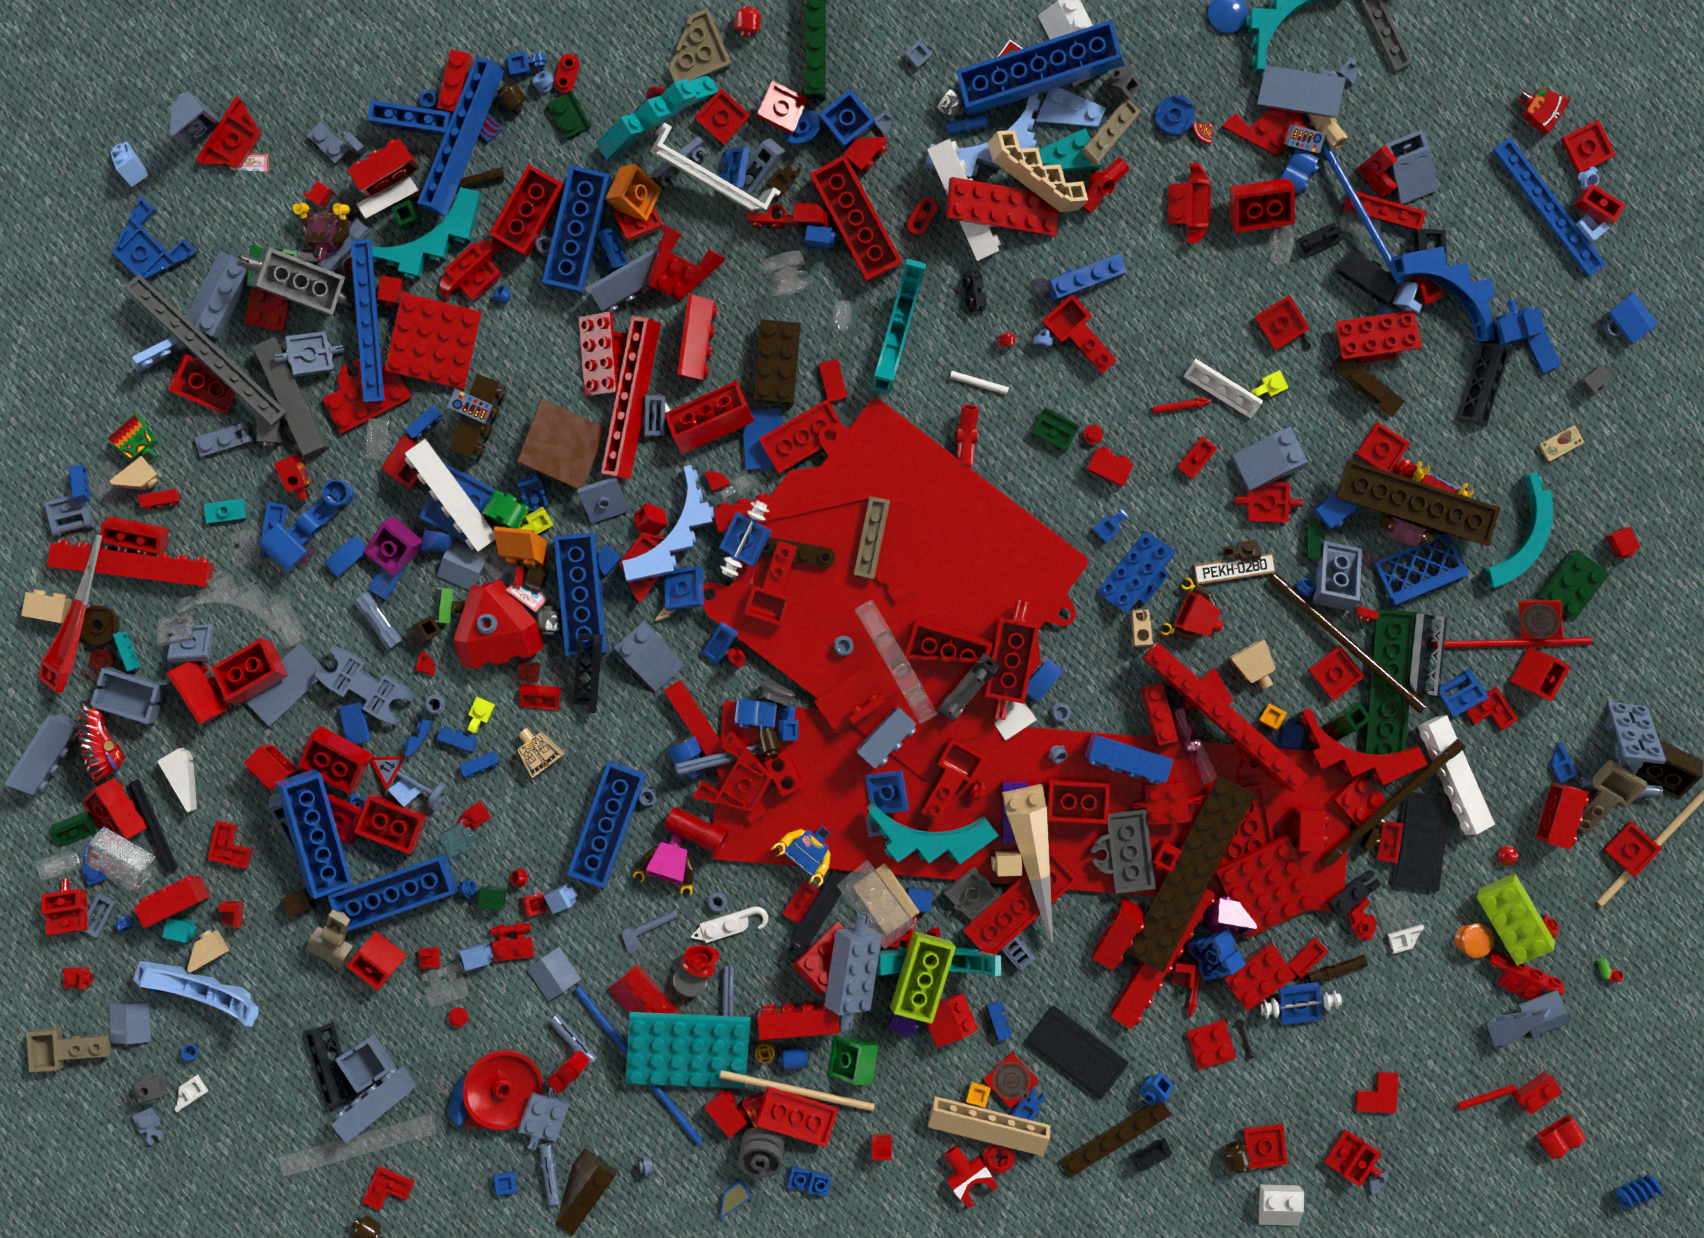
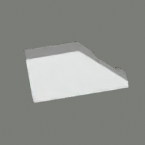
[1387,924,1424,954]
[175,1075,208,1112]

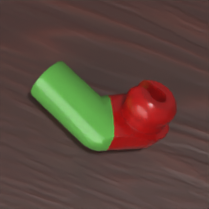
[1597,958,1624,983]

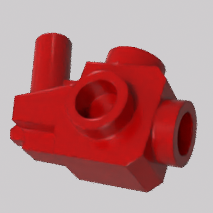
[1347,897,1378,941]

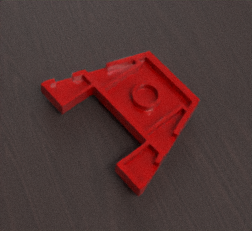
[1221,108,1306,156]
[647,224,725,301]
[692,731,773,812]

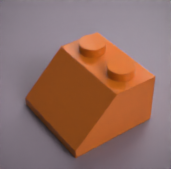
[605,164,662,221]
[494,527,548,566]

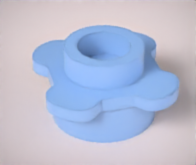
[1578,167,1600,189]

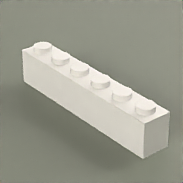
[927,138,1001,261]
[404,439,495,551]
[1417,715,1495,835]

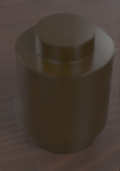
[757,728,781,759]

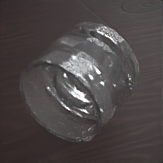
[762,250,811,296]

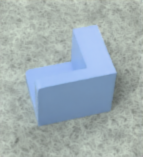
[1575,214,1609,243]
[1393,281,1422,313]
[388,775,422,807]

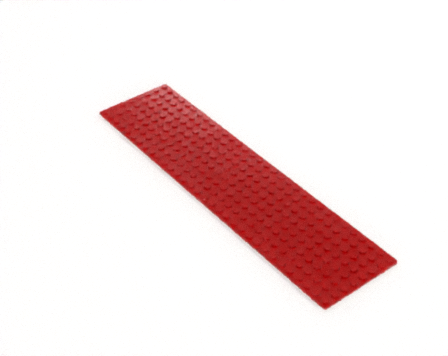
[711,701,1353,912]

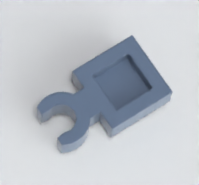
[132,1106,163,1145]

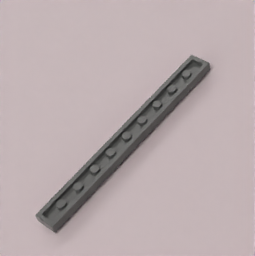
[124,274,286,427]

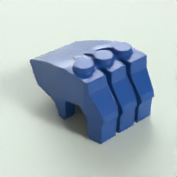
[517,474,549,512]

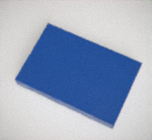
[743,408,783,470]

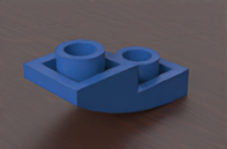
[324,535,366,578]
[1026,659,1064,703]
[404,718,434,756]
[447,1078,468,1125]
[786,1166,832,1196]

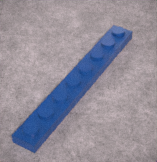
[1492,137,1606,277]
[350,239,385,402]

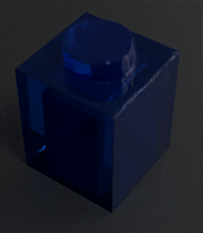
[1277,719,1305,750]

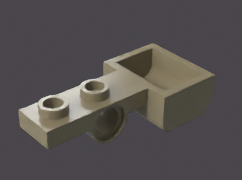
[1577,760,1647,835]
[306,910,353,969]
[26,1027,111,1072]

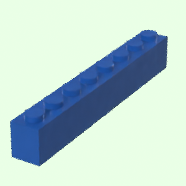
[417,57,504,217]

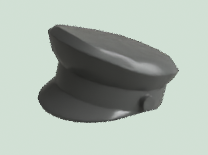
[758,679,795,705]
[673,964,708,998]

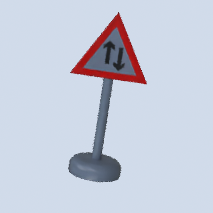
[370,756,449,810]

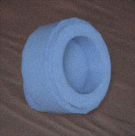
[532,71,554,93]
[1032,328,1053,348]

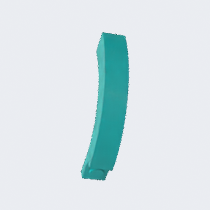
[1484,472,1553,588]

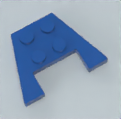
[112,196,198,280]

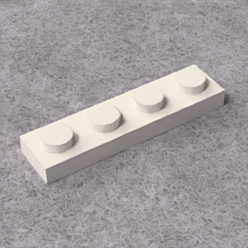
[1184,358,1263,418]

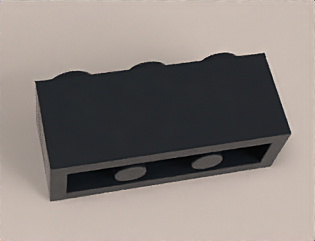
[1335,249,1402,304]

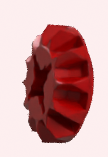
[983,1143,1015,1173]

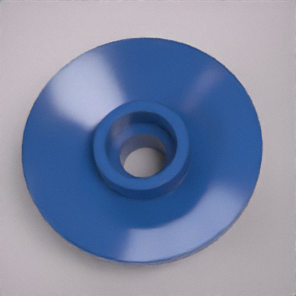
[783,110,821,145]

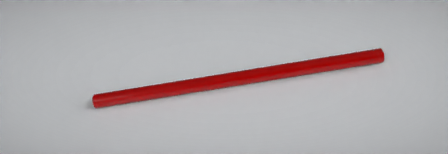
[1432,637,1592,649]

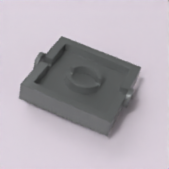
[944,866,1001,921]

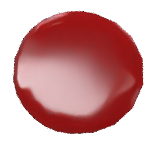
[681,945,720,977]

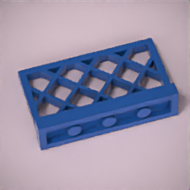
[1374,533,1470,607]

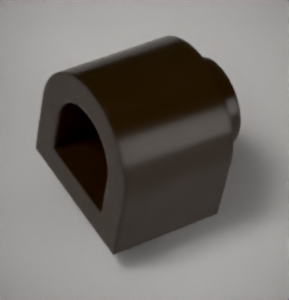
[523,564,548,591]

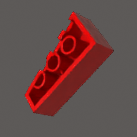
[904,618,993,662]

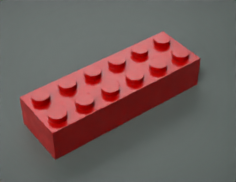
[810,155,902,284]

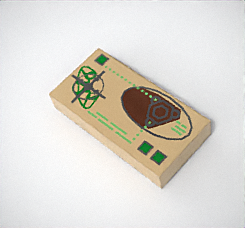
[1539,425,1584,462]

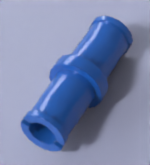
[946,114,988,134]

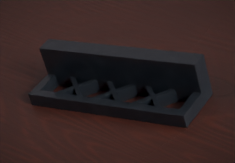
[1457,342,1510,427]
[1409,614,1447,696]
[573,633,603,713]
[791,869,850,947]
[304,1022,356,1107]

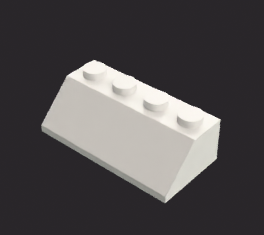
[1038,0,1096,87]

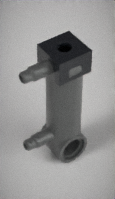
[937,653,1000,722]

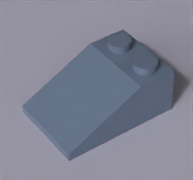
[1232,427,1308,491]
[1313,541,1362,611]
[614,621,685,692]

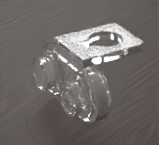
[1267,226,1294,265]

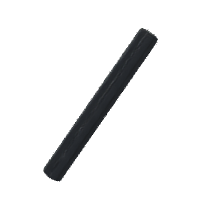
[129,779,178,872]

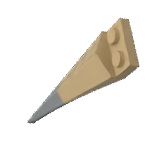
[1002,784,1053,943]

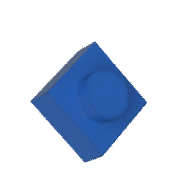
[494,1171,517,1196]

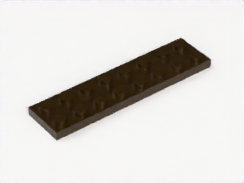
[1335,459,1501,546]

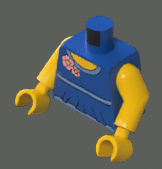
[771,825,831,888]

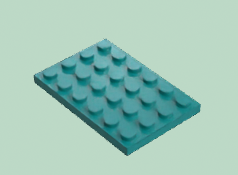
[626,1012,750,1089]

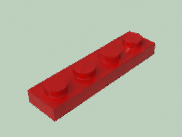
[1343,191,1426,231]

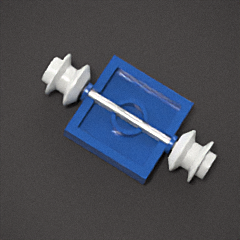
[719,501,772,577]
[1260,982,1342,1025]

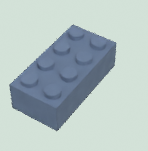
[331,1066,417,1144]

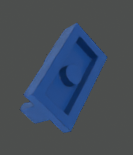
[597,228,628,271]

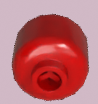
[734,6,761,37]

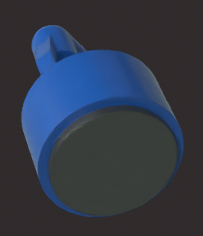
[667,734,705,779]

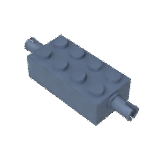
[824,912,882,1030]

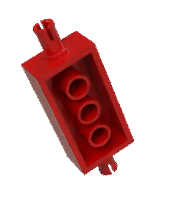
[983,600,1040,720]

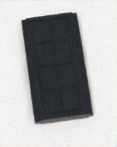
[1391,792,1451,891]
[1025,1005,1129,1100]

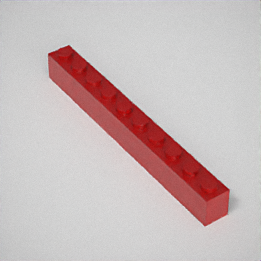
[1141,643,1309,792]

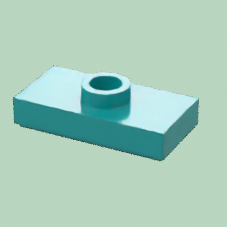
[203,499,247,524]
[113,632,140,672]

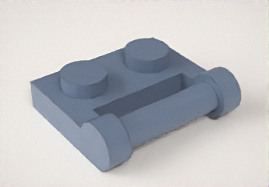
[44,495,95,537]

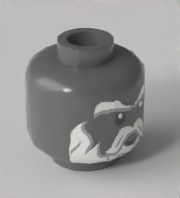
[937,88,966,118]
[535,606,561,635]

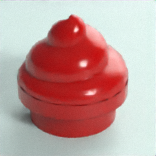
[1497,846,1518,866]

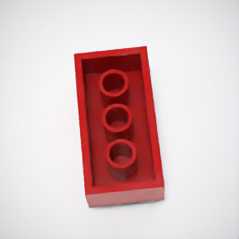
[489,164,565,258]
[757,999,840,1040]

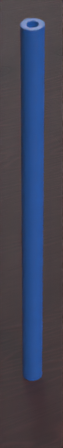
[1321,142,1405,284]

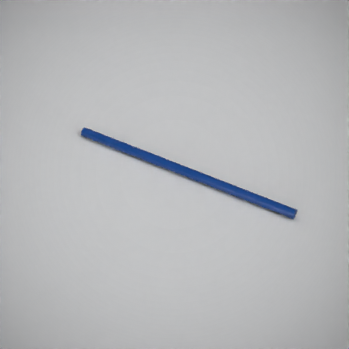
[574,986,703,1145]

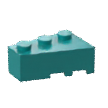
[1039,128,1102,173]

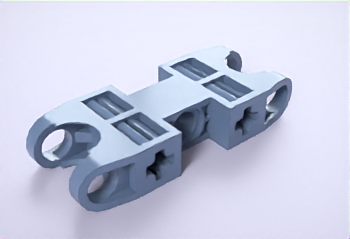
[314,646,415,725]

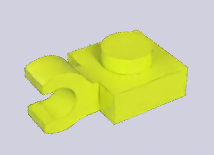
[1251,370,1288,397]
[519,507,553,534]
[467,697,495,733]

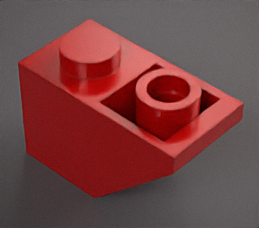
[843,137,888,173]

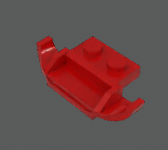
[1167,163,1212,243]
[439,239,505,301]

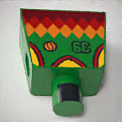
[106,413,158,463]

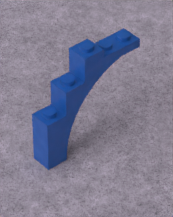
[1391,247,1495,343]

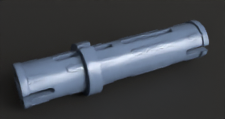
[548,1013,597,1066]
[539,1143,560,1205]

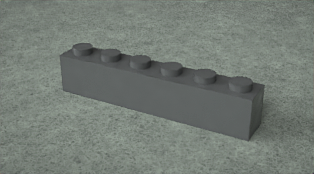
[253,337,329,457]

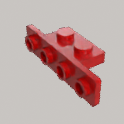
[1489,950,1564,1000]

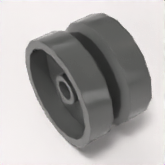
[738,1127,785,1178]

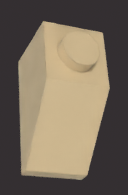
[109,456,160,490]
[187,930,229,973]

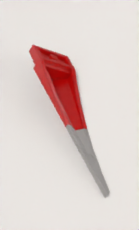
[38,535,102,692]

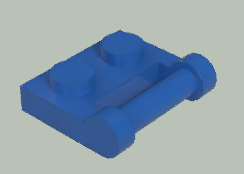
[1438,668,1489,718]

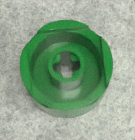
[481,489,530,529]

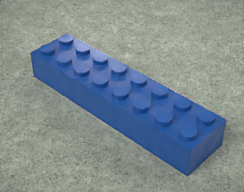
[956,20,1125,116]

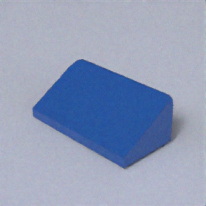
[339,702,370,744]

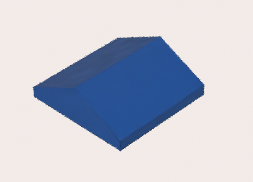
[1607,292,1657,344]
[865,771,909,813]

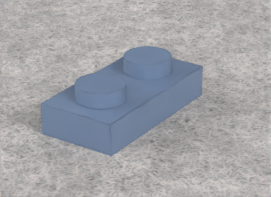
[307,121,350,165]

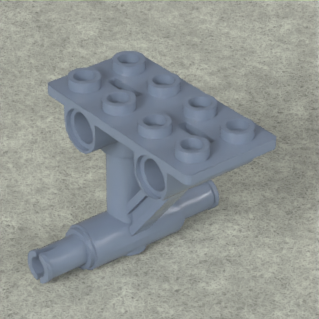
[1579,702,1666,799]

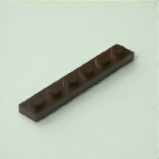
[1060,1103,1171,1177]

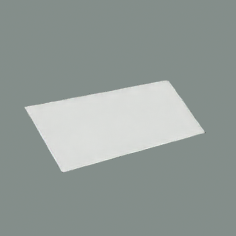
[356,177,418,218]

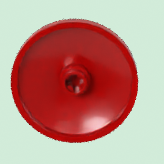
[462,1049,543,1130]

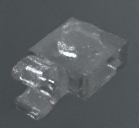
[720,469,756,499]

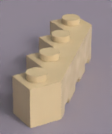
[988,130,1088,212]

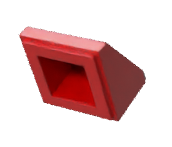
[519,892,547,917]

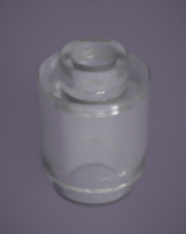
[832,301,852,331]

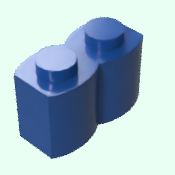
[1279,148,1319,196]
[805,224,835,251]
[735,698,778,730]

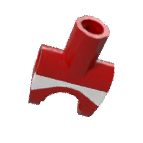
[943,1145,998,1208]

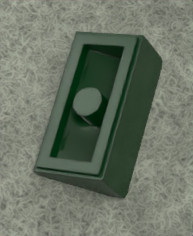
[49,811,97,847]

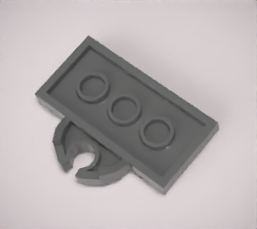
[1090,809,1156,894]

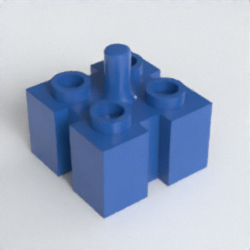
[1492,300,1546,345]
[1187,928,1246,981]

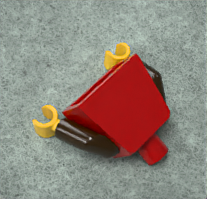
[1161,578,1224,641]

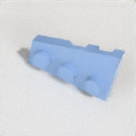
[1035,87,1106,128]
[132,336,186,374]

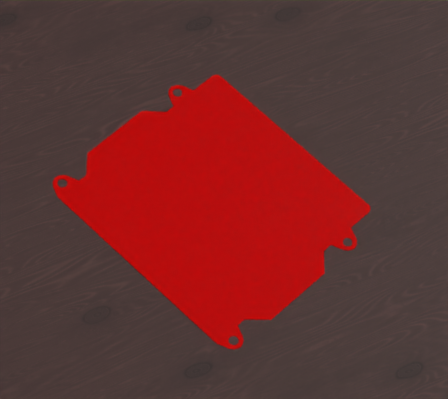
[702,398,1088,783]

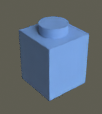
[460,942,493,971]

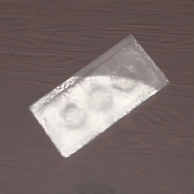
[837,860,916,949]

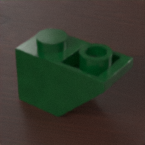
[1323,702,1372,741]

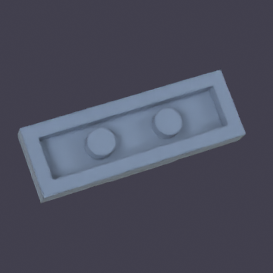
[652,136,708,188]

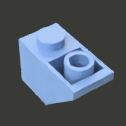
[110,141,148,187]
[544,883,577,914]

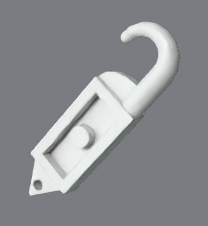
[691,907,768,943]

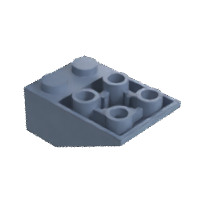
[1381,129,1438,204]

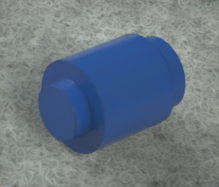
[779,1048,808,1070]

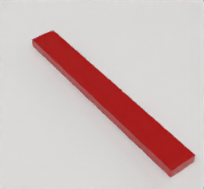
[664,679,768,823]

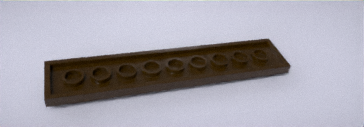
[1127,775,1256,972]

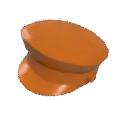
[1455,923,1494,958]

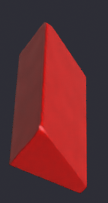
[519,683,561,711]

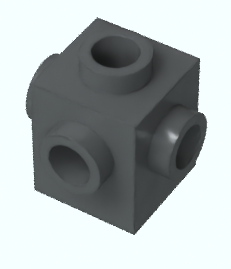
[1106,67,1142,100]
[133,1073,168,1104]

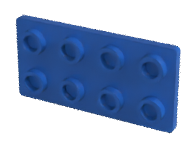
[1097,531,1176,614]

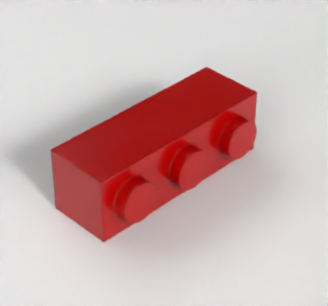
[138,489,181,510]

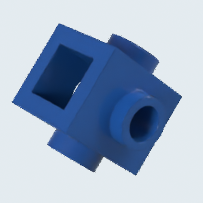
[1138,1072,1174,1106]

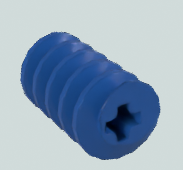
[1615,1174,1664,1212]

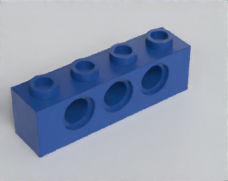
[367,100,452,137]

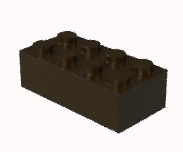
[754,319,801,405]
[448,374,507,460]

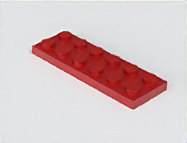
[946,177,1059,237]
[963,850,1078,954]

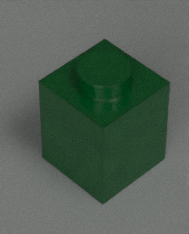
[391,200,422,230]
[475,885,507,911]

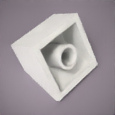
[1259,1185,1304,1226]

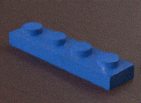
[1048,253,1127,300]

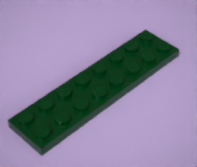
[1364,609,1417,755]

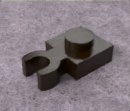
[766,160,801,197]
[1224,539,1261,563]
[1360,819,1385,851]

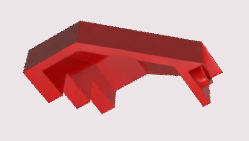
[453,579,544,669]

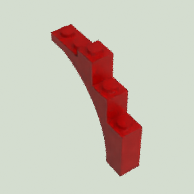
[1300,708,1428,785]

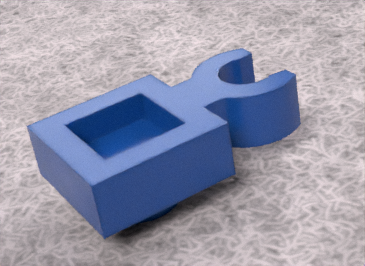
[1012,1087,1045,1121]

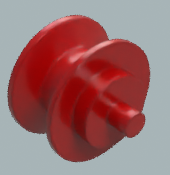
[1394,459,1417,479]

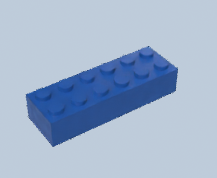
[542,165,612,295]
[554,533,608,656]
[567,760,648,888]
[275,769,353,899]
[328,853,459,931]

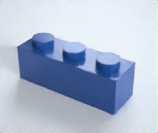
[405,405,443,439]
[69,464,90,504]
[437,726,478,751]
[459,751,500,778]
[987,1001,1012,1041]

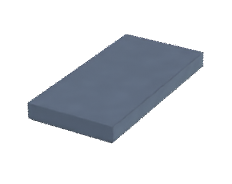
[1257,66,1346,119]
[245,643,327,727]

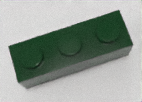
[1304,521,1321,558]

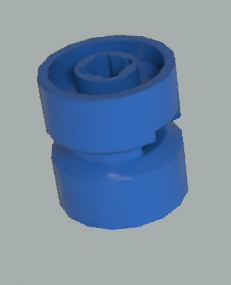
[322,479,355,506]

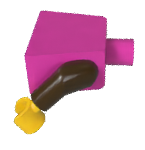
[633,835,695,896]

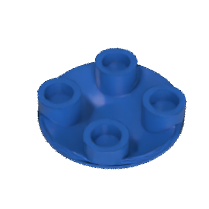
[1208,0,1248,33]

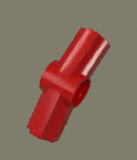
[1082,157,1130,214]
[956,404,979,466]

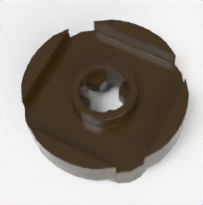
[80,605,120,645]

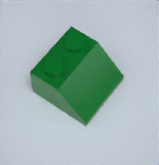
[828,1035,878,1085]

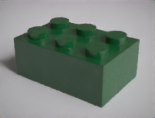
[1535,550,1610,622]

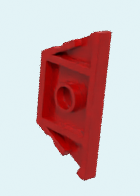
[195,96,262,168]
[619,532,678,603]

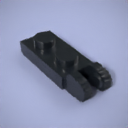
[1327,870,1381,918]

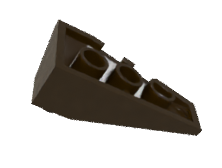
[556,1148,617,1236]

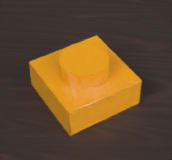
[1259,703,1287,731]
[966,1081,991,1107]

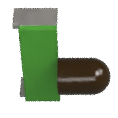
[435,587,466,623]

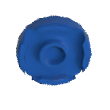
[1155,95,1195,136]

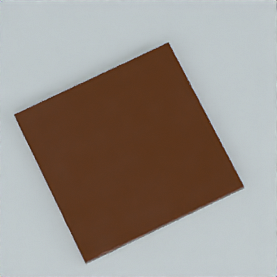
[517,399,606,489]

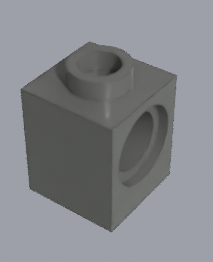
[257,417,283,447]

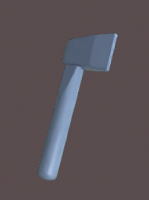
[622,911,678,954]

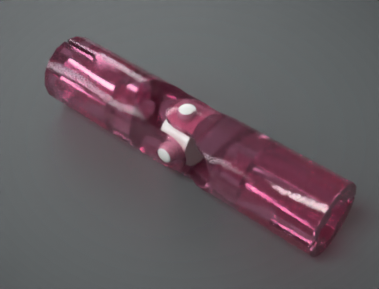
[1171,705,1218,785]

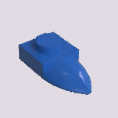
[82,844,109,885]

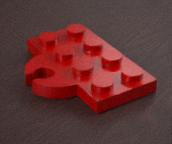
[322,360,413,434]

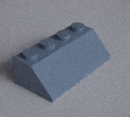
[587,247,659,313]
[185,250,248,339]
[4,714,81,795]

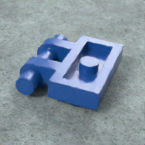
[719,147,750,190]

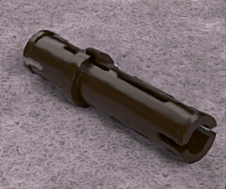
[1307,955,1368,983]

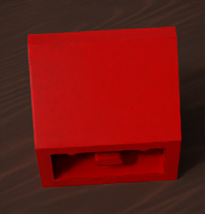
[381,435,421,490]
[1510,647,1571,702]
[347,931,407,991]

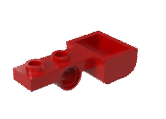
[746,203,831,229]
[1042,294,1117,374]
[744,540,797,626]
[921,737,987,822]

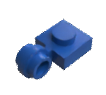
[507,51,547,77]

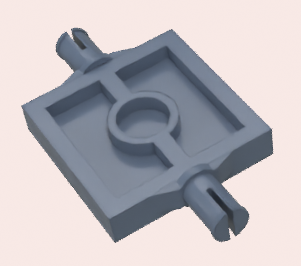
[274,331,344,377]
[517,1087,570,1150]

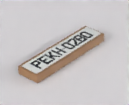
[1193,553,1276,585]

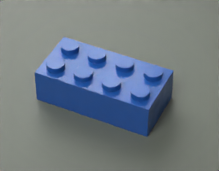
[1085,733,1173,785]

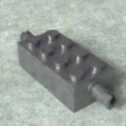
[236,247,355,315]

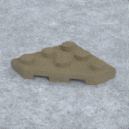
[669,8,732,82]

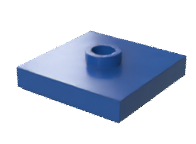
[664,566,704,611]

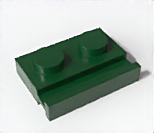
[547,90,592,140]
[1031,407,1080,452]

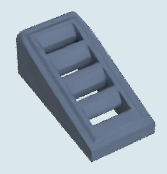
[1002,936,1035,971]

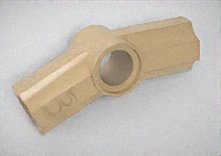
[1308,114,1348,150]

